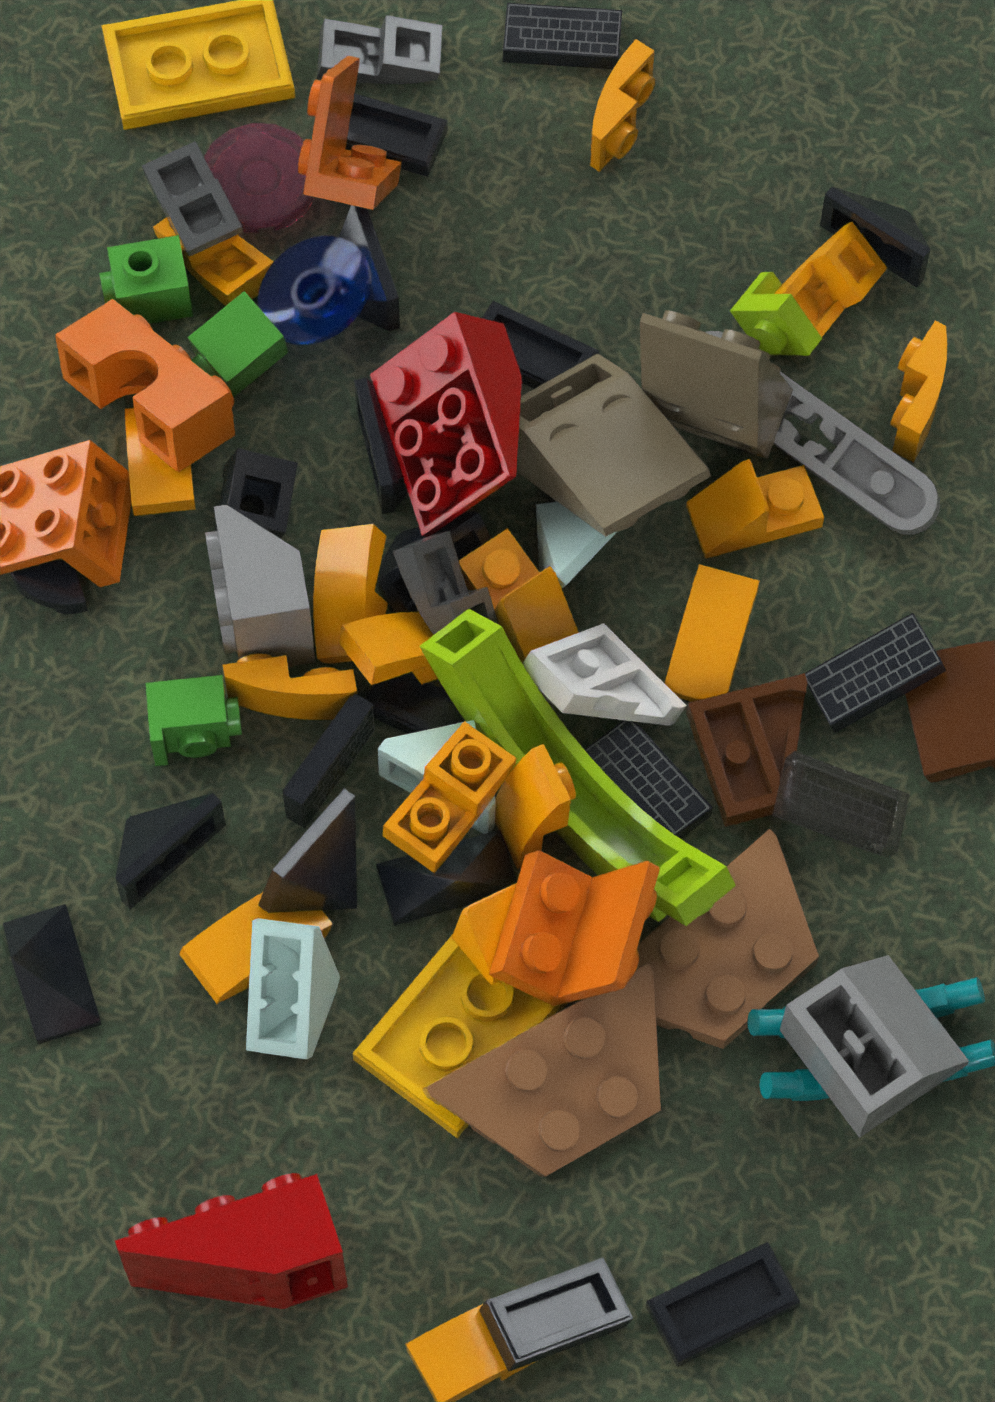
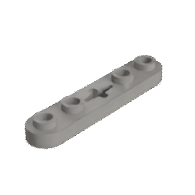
[706,331,940,535]

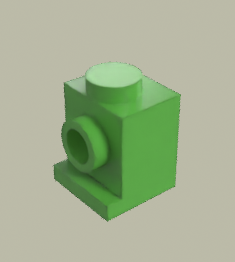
[145,675,242,766]

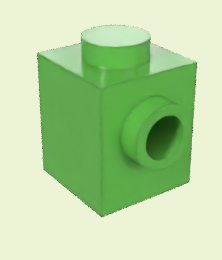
[99,235,193,324]
[188,291,288,397]

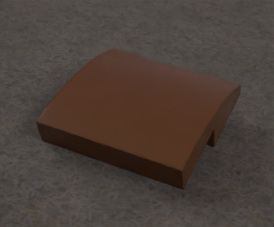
[905,640,995,783]

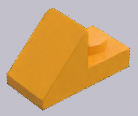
[686,459,824,559]
[459,528,579,663]

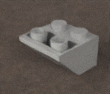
[205,505,315,667]
[780,955,969,1138]

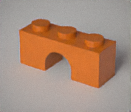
[55,299,235,473]

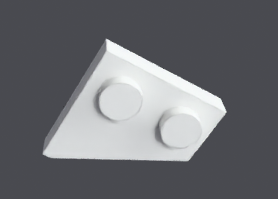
[522,623,687,725]

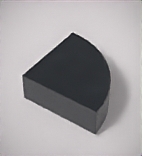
[10,558,88,614]

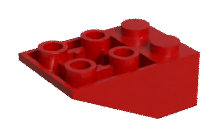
[370,312,522,537]
[115,1173,348,1309]

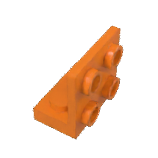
[298,56,402,210]
[0,440,131,587]
[489,850,660,1006]

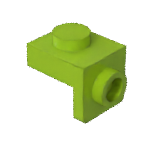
[730,272,822,356]

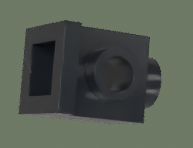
[215,448,298,539]

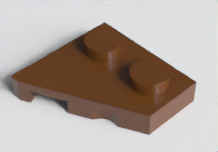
[686,673,808,827]

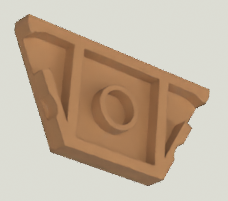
[637,829,819,1049]
[423,963,661,1177]

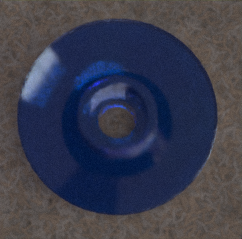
[258,236,372,345]

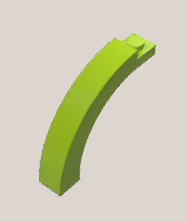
[420,609,736,926]

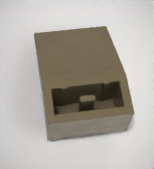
[640,310,793,459]
[517,354,711,537]

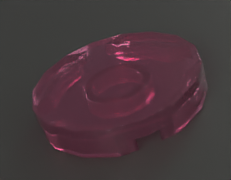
[204,123,316,233]

